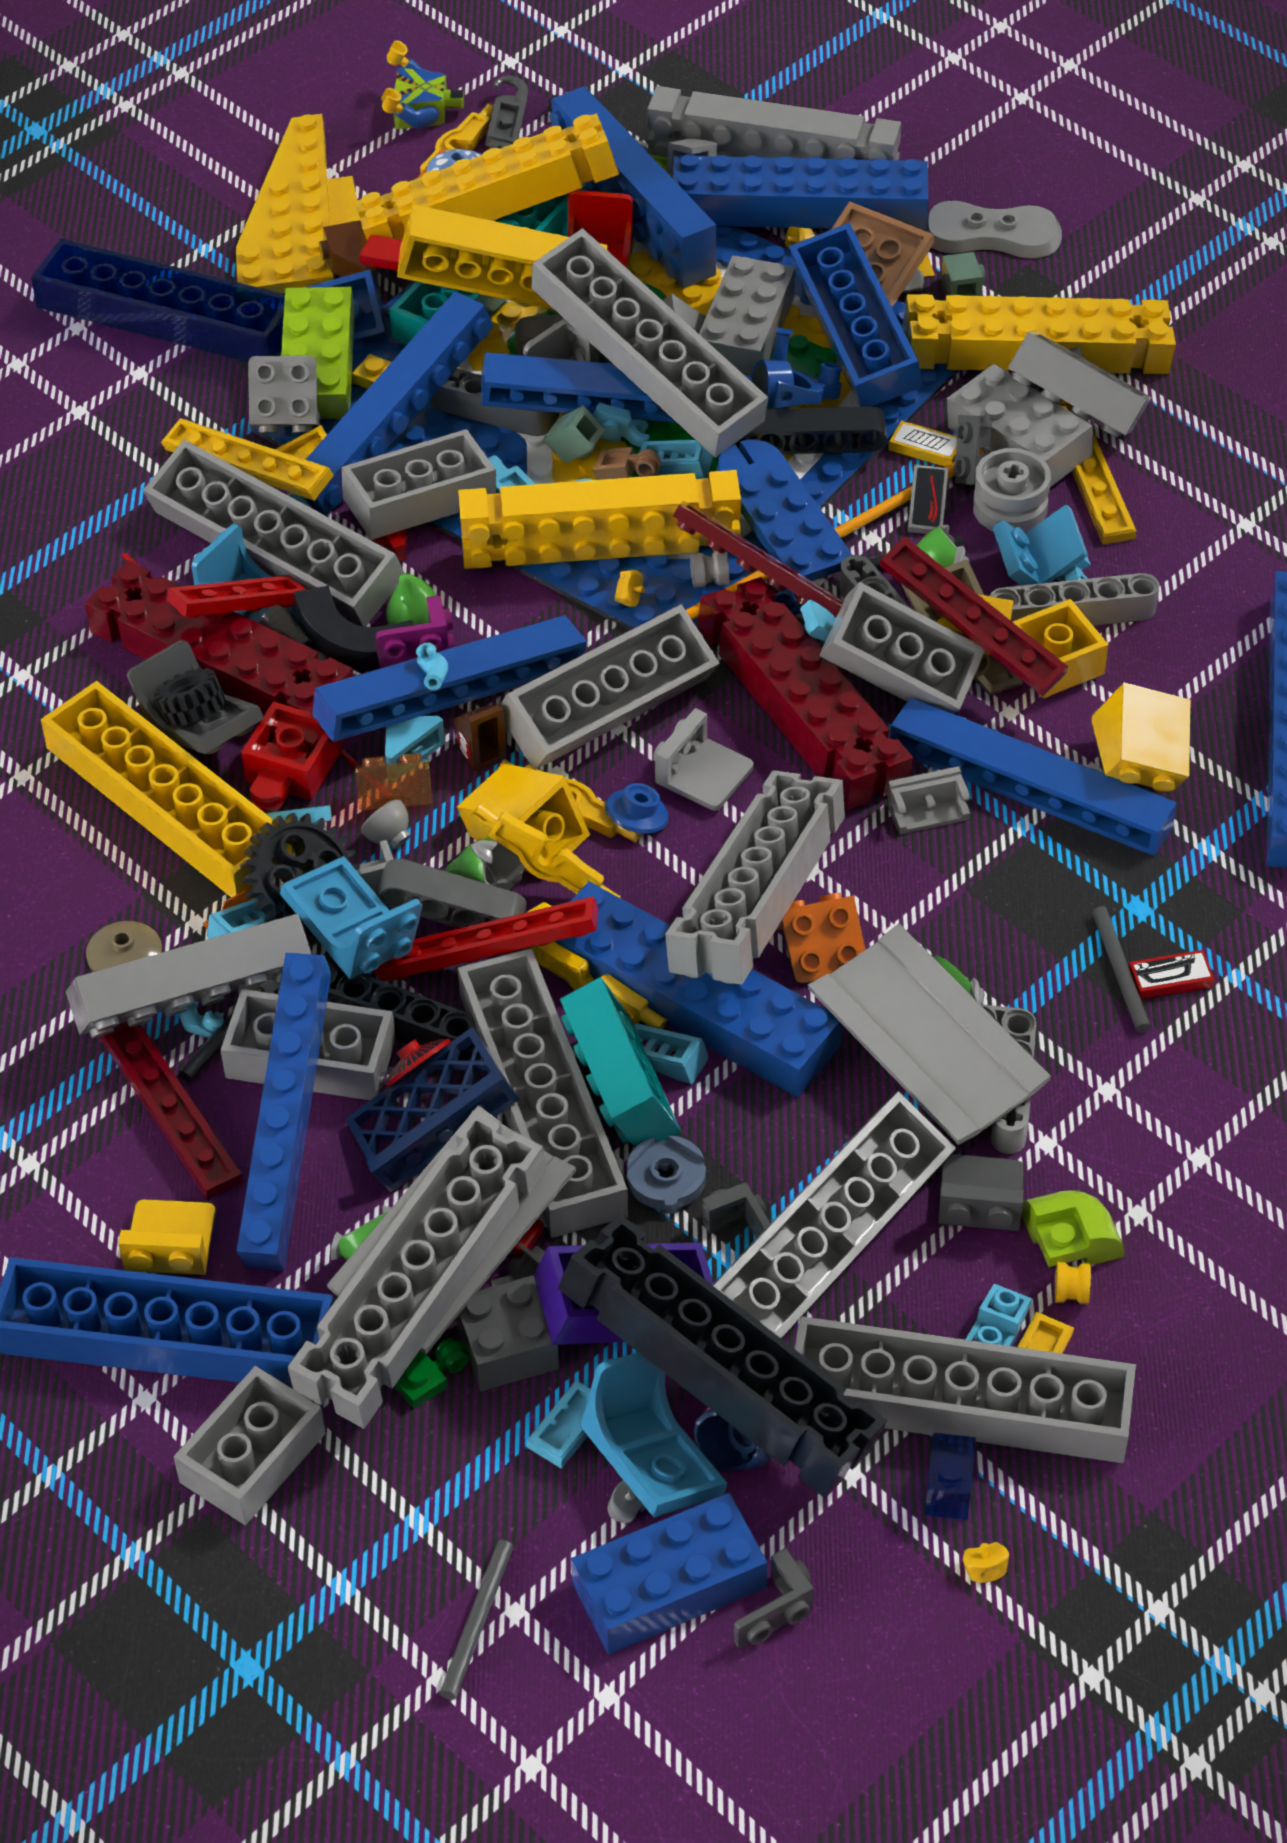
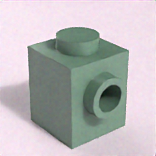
[941,252,985,296]
[543,405,605,464]

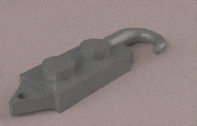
[485,76,529,149]

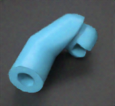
[416,643,448,690]
[178,1003,224,1038]

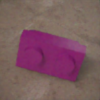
[375,595,455,669]

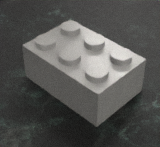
[173,1366,326,1526]

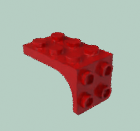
[567,190,634,269]

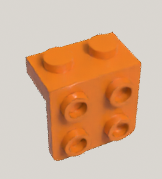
[776,893,866,984]

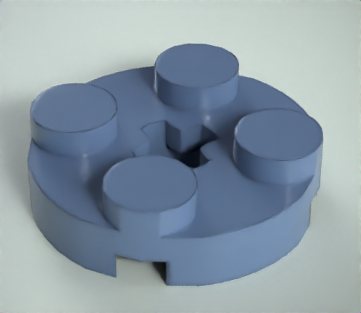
[627,1136,706,1214]

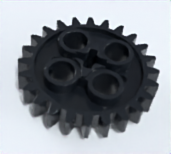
[240,813,360,935]

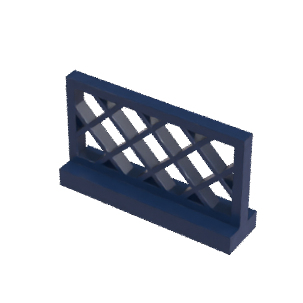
[345,1027,520,1193]

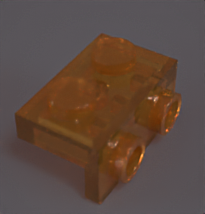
[355,753,433,810]

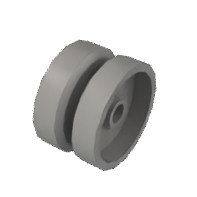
[973,448,1051,533]

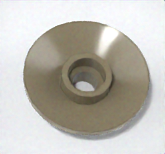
[86,921,162,972]

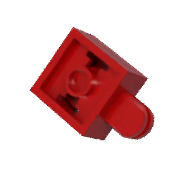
[241,702,342,813]

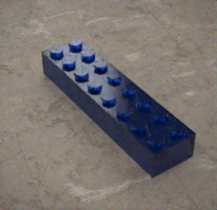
[31,238,285,362]

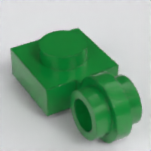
[394,1338,469,1410]

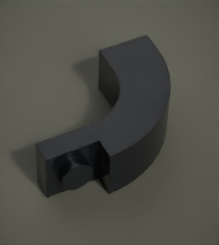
[292,585,413,670]

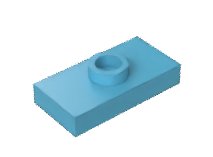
[527,1380,591,1469]

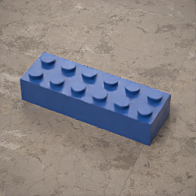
[789,222,924,407]

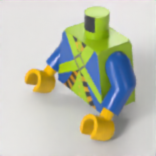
[381,40,464,129]

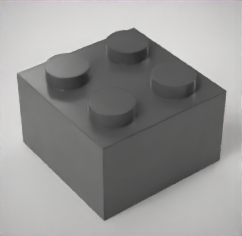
[456,1275,559,1392]

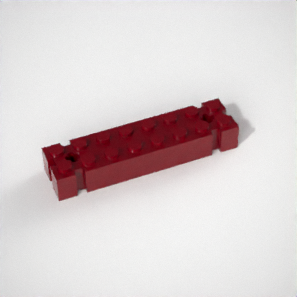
[84,560,354,717]
[697,577,913,811]

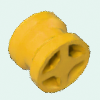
[1054,1261,1091,1305]

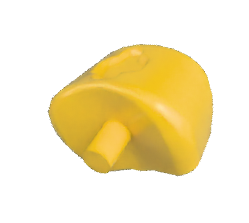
[785,227,815,249]
[615,570,645,608]
[963,1542,1009,1583]

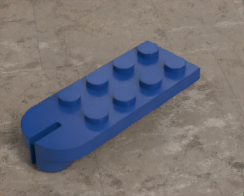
[717,440,852,581]

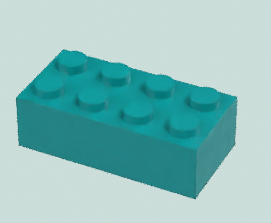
[560,977,681,1148]

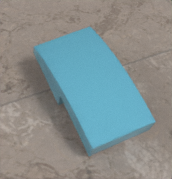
[800,599,836,648]
[965,1284,1032,1346]

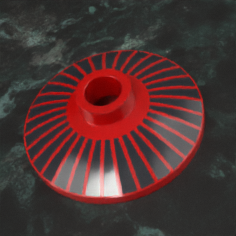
[385,1038,451,1088]

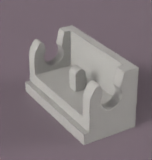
[887,766,970,835]

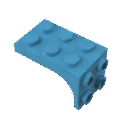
[191,524,304,643]
[280,856,423,979]
[580,1352,727,1517]

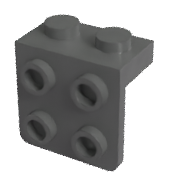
[938,1154,1024,1231]

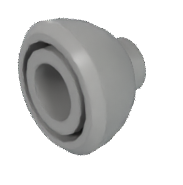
[361,800,411,849]

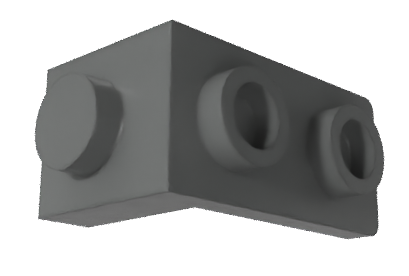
[702,1182,770,1238]
[734,1548,814,1649]

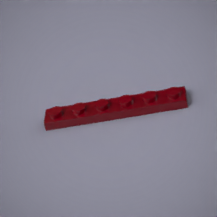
[673,500,844,618]
[880,536,1068,696]
[100,1022,243,1200]

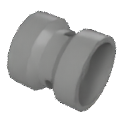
[690,551,729,588]

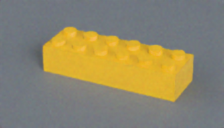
[397,204,607,310]

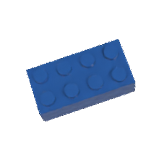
[571,1493,767,1655]

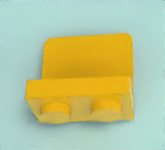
[118,1199,216,1275]

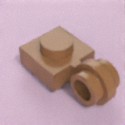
[593,447,661,480]

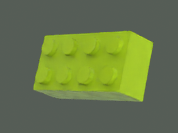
[281,287,355,419]

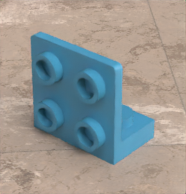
[992,505,1088,586]

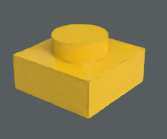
[352,354,391,389]

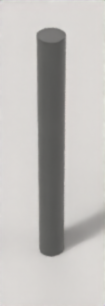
[1092,906,1151,1033]
[439,1539,514,1700]

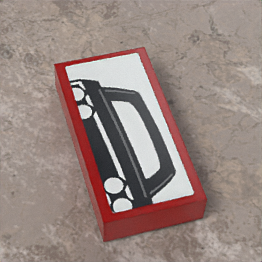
[1129,950,1214,999]

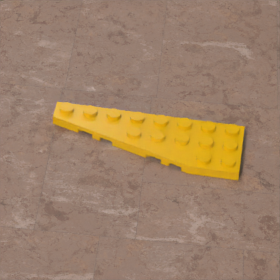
[236,113,335,299]

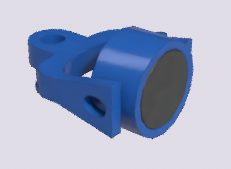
[752,328,842,409]

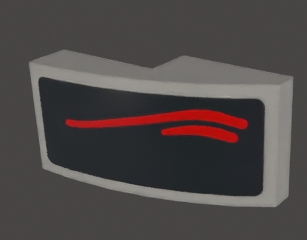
[907,465,948,534]

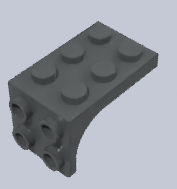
[127,640,264,754]

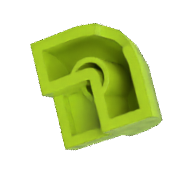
[1021,1190,1125,1267]

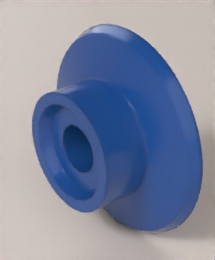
[605,783,669,833]

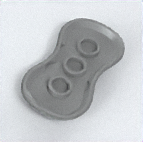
[926,201,1062,259]

